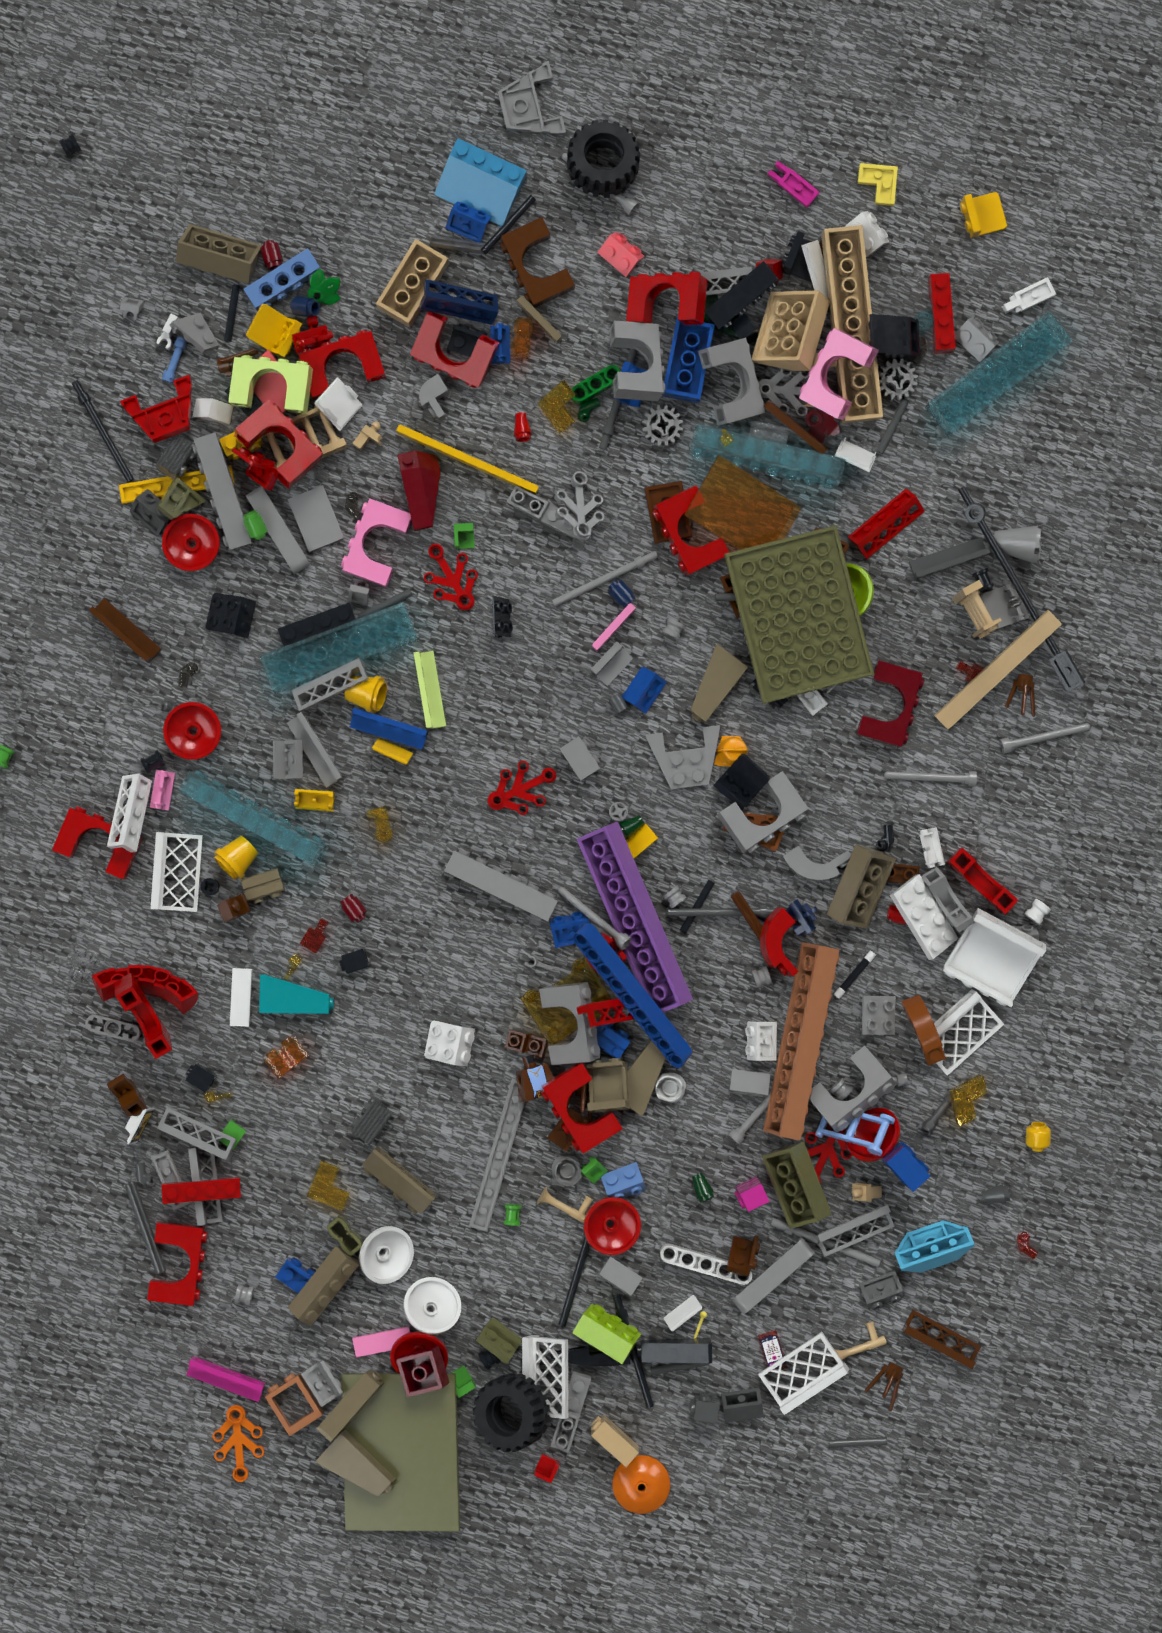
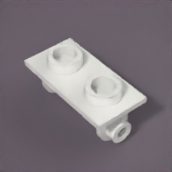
[919,827,945,868]

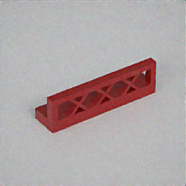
[848,489,925,560]
[576,999,635,1028]

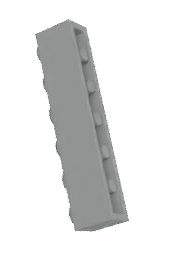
[192,432,253,550]
[444,849,558,921]

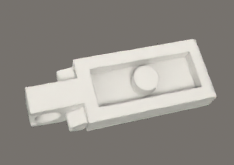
[1002,277,1056,314]

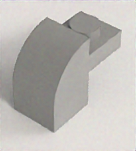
[419,374,449,421]

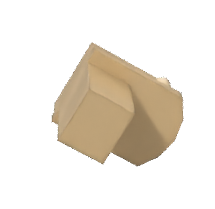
[353,421,383,450]
[852,1183,882,1202]

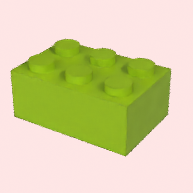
[573,1304,641,1364]

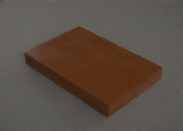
[644,481,692,544]

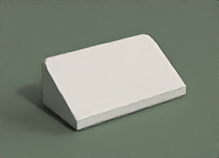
[664,1295,702,1331]

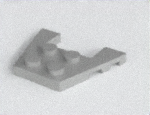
[498,61,566,135]
[646,725,720,789]

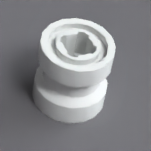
[1024,899,1051,925]

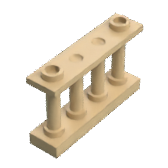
[261,405,348,468]
[952,580,1002,639]

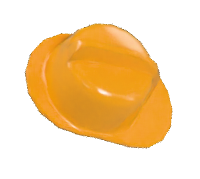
[714,736,748,766]

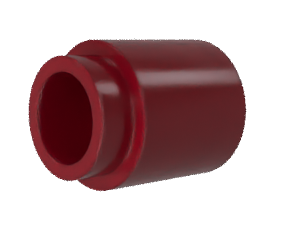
[260,240,283,270]
[340,894,367,923]

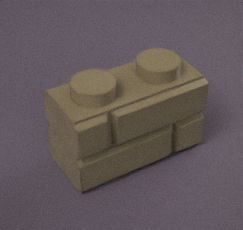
[241,868,286,904]

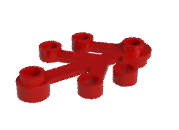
[424,544,478,611]
[488,761,557,815]
[805,1123,852,1184]

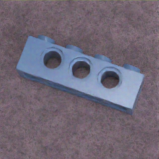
[244,248,321,312]

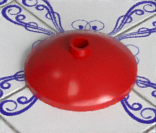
[162,514,220,571]
[163,702,221,760]
[847,1108,900,1162]
[583,1197,641,1255]
[390,1332,448,1373]

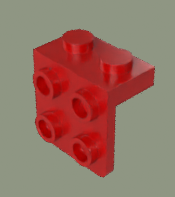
[232,446,277,491]

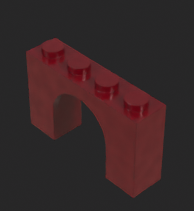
[856,660,924,748]

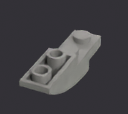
[507,485,577,539]
[550,1371,592,1452]

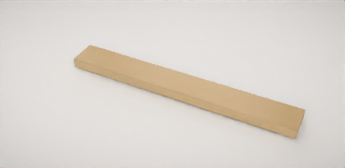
[934,610,1062,730]

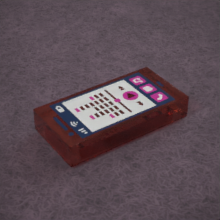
[758,1330,787,1373]

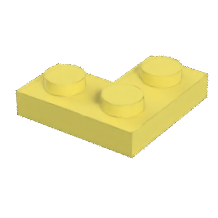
[857,163,898,206]

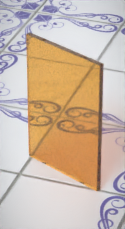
[685,455,801,550]

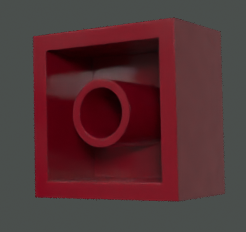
[396,1345,450,1397]

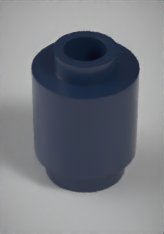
[290,296,320,317]
[608,580,636,608]

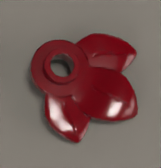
[805,409,840,444]

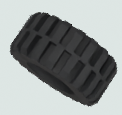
[567,119,640,198]
[473,1373,550,1452]

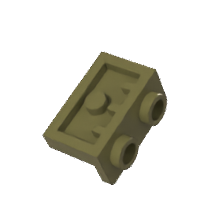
[476,1317,522,1364]

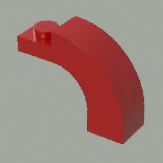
[760,907,799,976]

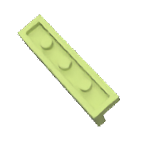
[413,651,446,730]

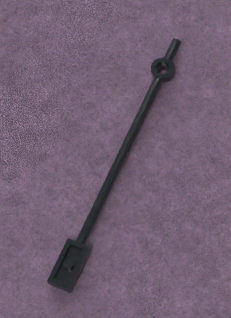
[958,486,1086,693]

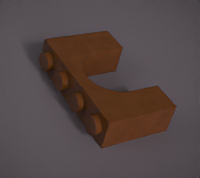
[499,217,575,308]

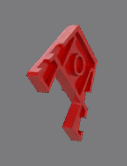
[120,375,192,443]

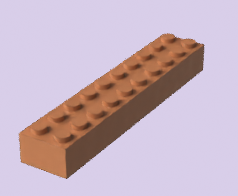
[763,942,839,1140]

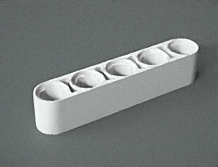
[660,1244,752,1285]

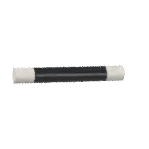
[834,950,876,999]

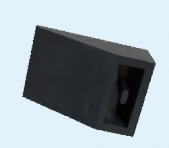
[868,314,920,361]

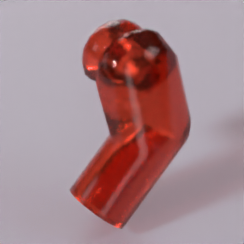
[1017,1232,1038,1259]

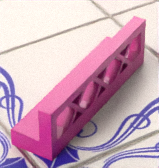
[186,1356,266,1402]

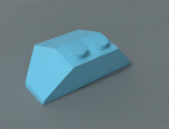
[894,1220,975,1273]

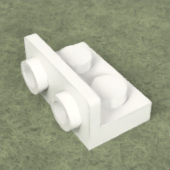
[745,1021,777,1061]

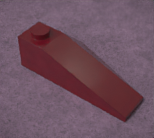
[397,450,441,531]

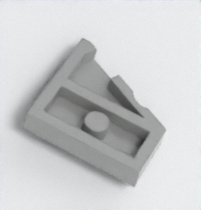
[170,313,219,353]

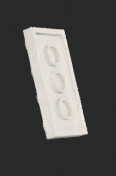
[889,874,959,960]

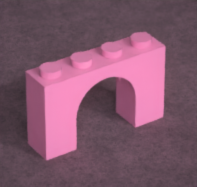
[799,328,879,420]
[341,498,412,588]

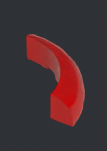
[92,965,198,1014]

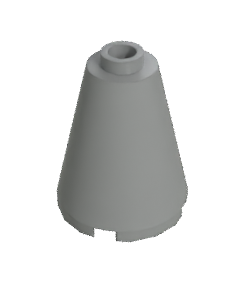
[993,525,1043,564]

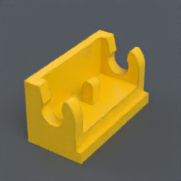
[294,789,335,812]

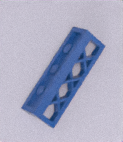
[349,708,428,750]

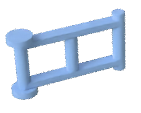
[815,1113,895,1156]

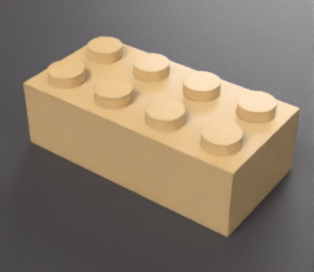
[376,238,449,328]

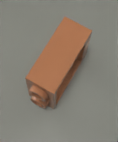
[265,1373,324,1436]

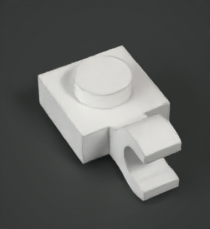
[157,314,179,350]

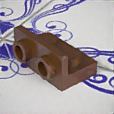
[547,1106,588,1152]
[726,1235,760,1277]

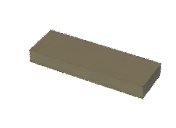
[517,296,562,344]

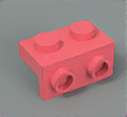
[597,232,644,277]

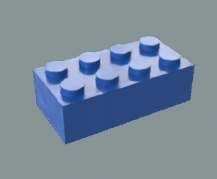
[662,317,715,403]
[882,1141,931,1192]

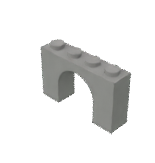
[609,320,665,401]
[698,338,765,426]
[718,771,809,854]
[539,982,600,1065]
[809,1046,897,1133]

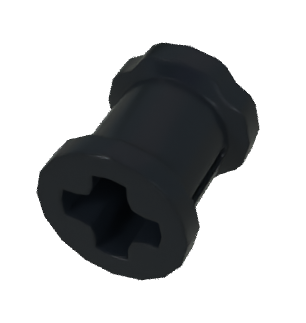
[972,568,994,592]
[140,750,166,774]
[200,878,220,895]

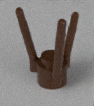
[217,348,259,377]
[1005,674,1035,717]
[567,1082,593,1123]
[864,1362,903,1411]

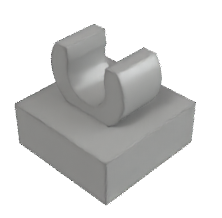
[120,297,144,320]
[348,581,369,606]

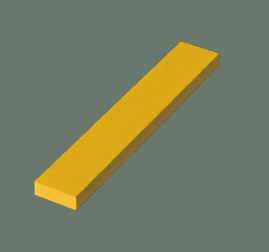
[119,465,235,504]

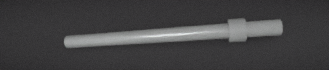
[552,551,658,607]
[770,1218,881,1267]

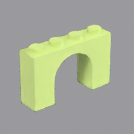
[228,355,313,414]

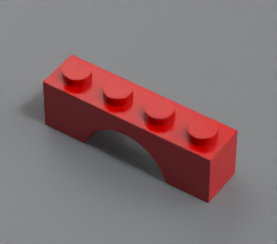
[928,273,956,354]
[946,847,1019,914]
[161,1177,241,1204]

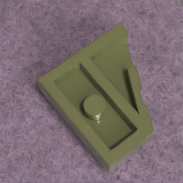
[156,477,205,520]

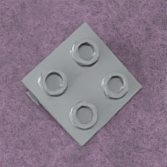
[980,583,1029,629]
[860,995,896,1035]

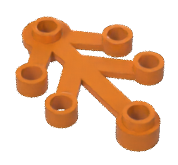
[212,1405,265,1482]

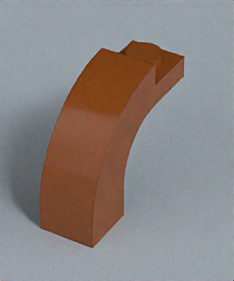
[901,995,946,1066]

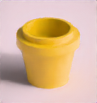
[344,675,387,714]
[214,835,259,880]

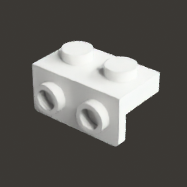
[845,211,889,257]

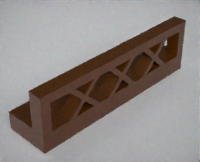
[89,598,162,663]
[902,1309,981,1369]

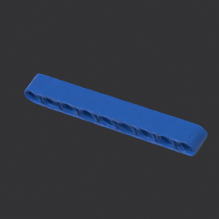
[573,923,692,1068]

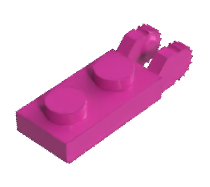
[767,161,820,208]

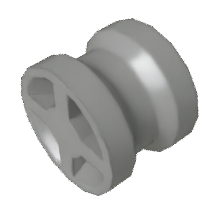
[662,618,685,640]
[609,802,628,822]
[663,885,687,909]
[751,966,772,989]
[829,1078,853,1101]
[234,1284,254,1306]

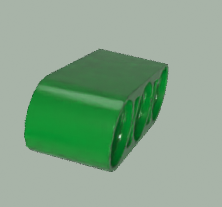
[571,365,621,404]

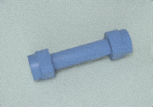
[162,337,188,384]

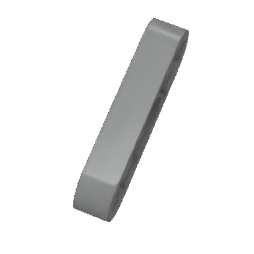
[85,1014,141,1042]

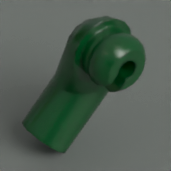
[577,398,601,422]

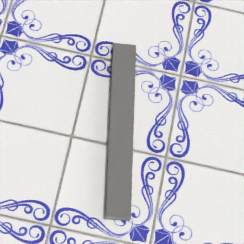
[469,1078,525,1232]

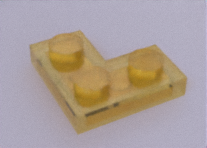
[537,380,576,434]
[949,1074,987,1126]
[307,1160,350,1211]

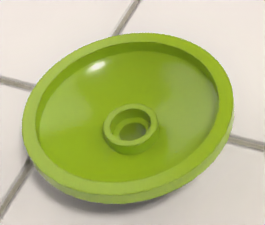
[846,563,874,616]

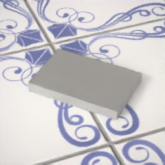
[288,485,345,553]

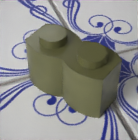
[327,1215,364,1256]

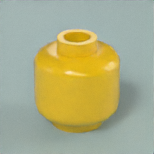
[1025,1122,1051,1152]

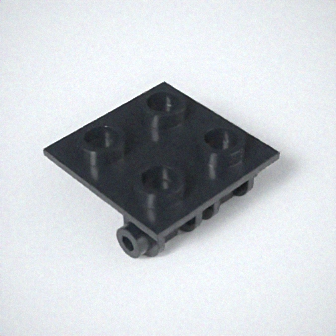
[492,596,513,638]

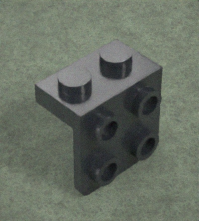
[781,231,812,283]
[205,593,256,639]
[713,754,770,811]

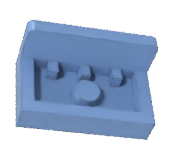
[601,1162,646,1199]

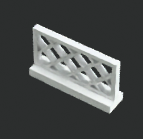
[150,832,203,912]
[915,989,1004,1076]
[758,1332,849,1415]
[522,1335,568,1419]

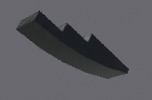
[550,1345,631,1366]

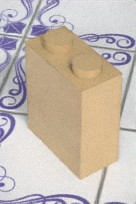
[591,1415,639,1467]

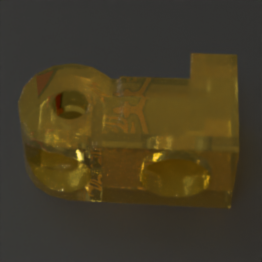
[367,806,393,843]

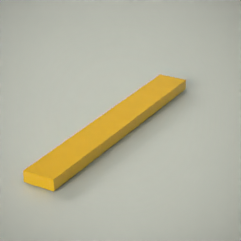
[396,424,539,495]

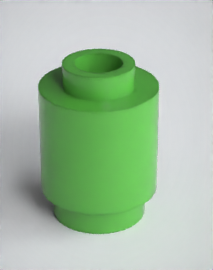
[243,510,268,540]

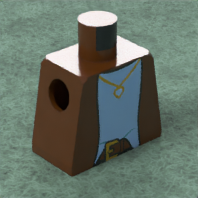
[516,1054,553,1103]

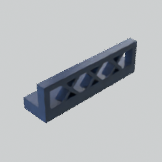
[420,279,499,325]

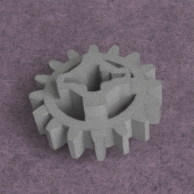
[879,359,918,401]
[642,405,683,447]

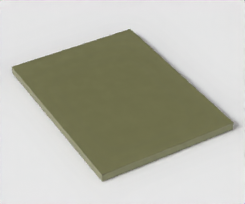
[724,525,875,704]
[341,1373,460,1532]

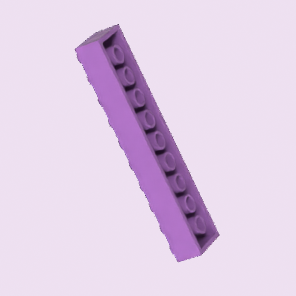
[577,822,693,1012]

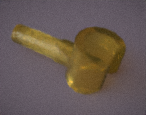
[719,429,734,447]
[284,954,302,981]
[204,1090,232,1103]

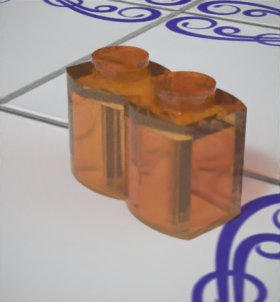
[511,317,533,361]
[264,1036,310,1079]

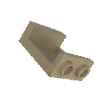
[585,1058,630,1113]

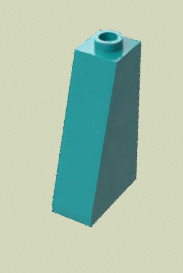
[259,974,334,1014]

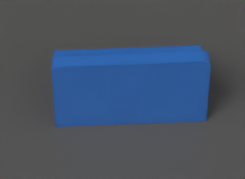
[622,667,667,714]

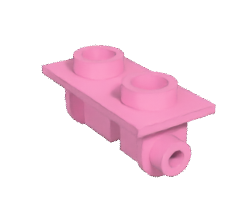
[150,770,175,811]

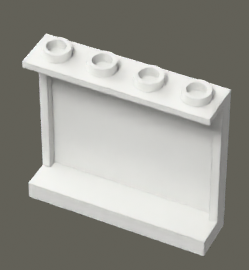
[943,908,1046,1007]

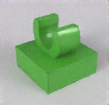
[581,1157,608,1184]

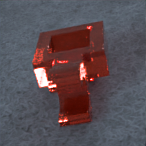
[955,661,984,682]
[300,918,329,953]

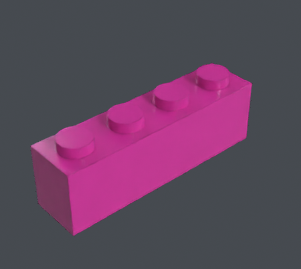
[734,1177,770,1212]

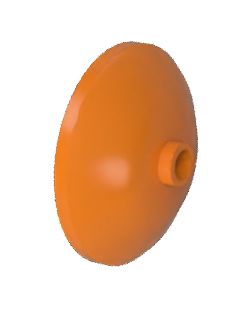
[612,1455,670,1514]

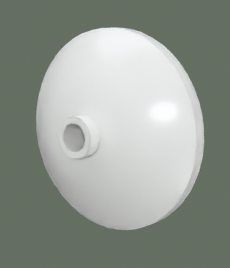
[359,1226,414,1284]
[403,1277,461,1334]

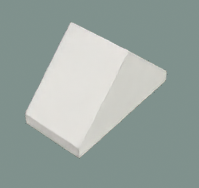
[193,398,234,425]

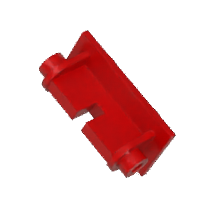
[292,325,333,353]

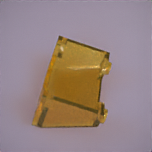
[520,957,612,1044]

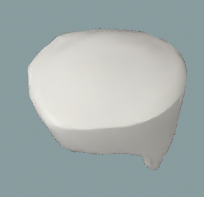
[655,1072,686,1102]

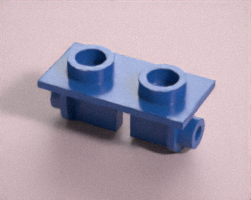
[490,323,510,364]

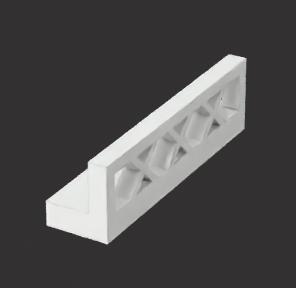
[107,774,152,852]

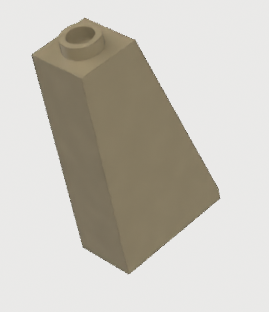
[690,644,748,723]
[627,1040,665,1116]
[317,1370,384,1442]
[315,1430,396,1497]

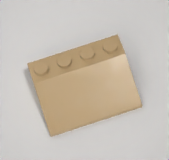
[752,290,830,371]

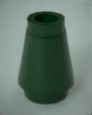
[619,815,645,839]
[692,1173,714,1203]

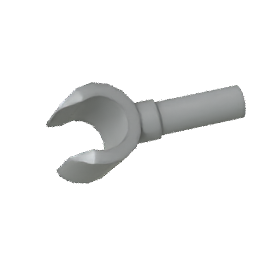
[526,956,553,971]

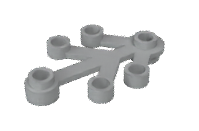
[759,368,810,416]
[554,471,605,541]

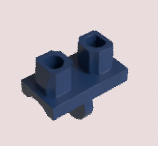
[786,899,818,936]

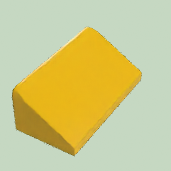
[372,737,413,765]
[626,824,658,859]

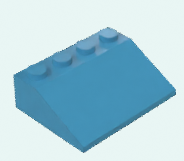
[434,138,527,226]

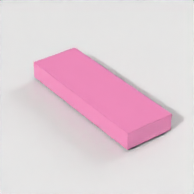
[592,603,636,652]
[352,1326,411,1357]

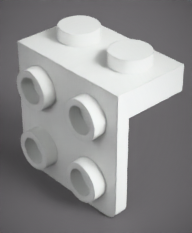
[424,1021,475,1067]

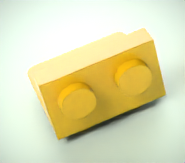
[960,192,1007,238]
[246,304,302,358]

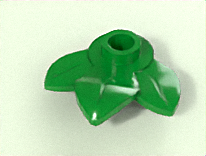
[307,269,341,305]

